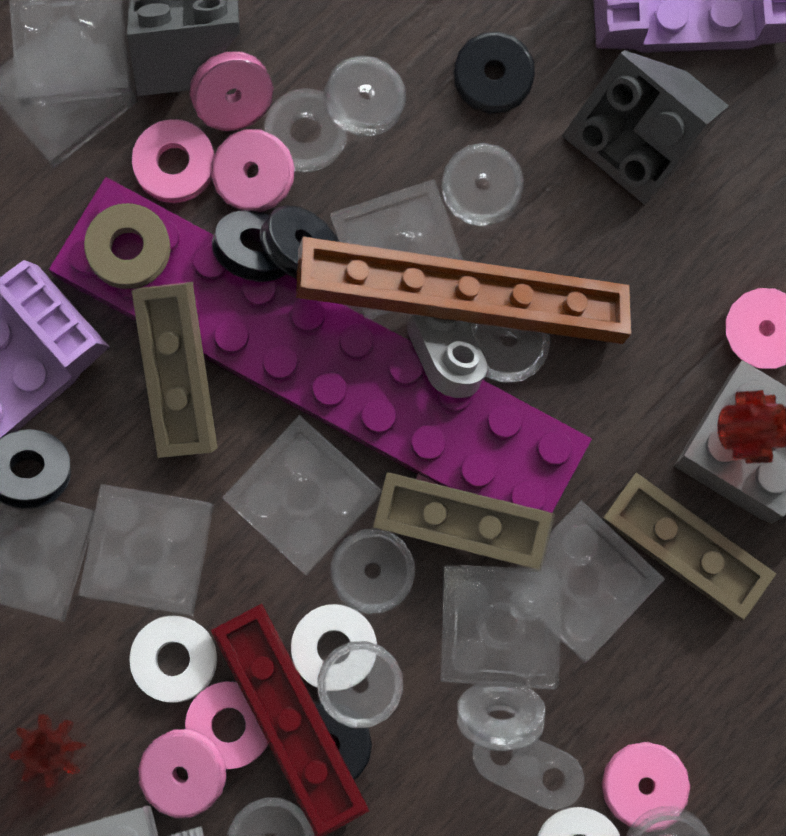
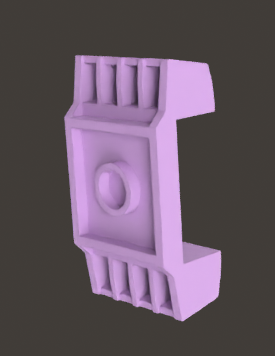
[594,0,786,52]
[0,260,110,438]

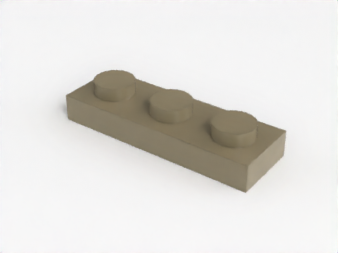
[132,282,218,458]
[373,472,555,570]
[601,472,776,621]

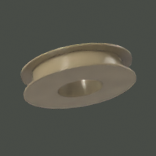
[84,203,170,289]

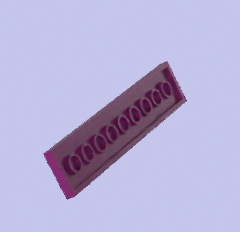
[49,177,592,513]

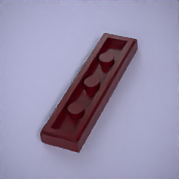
[210,603,370,836]

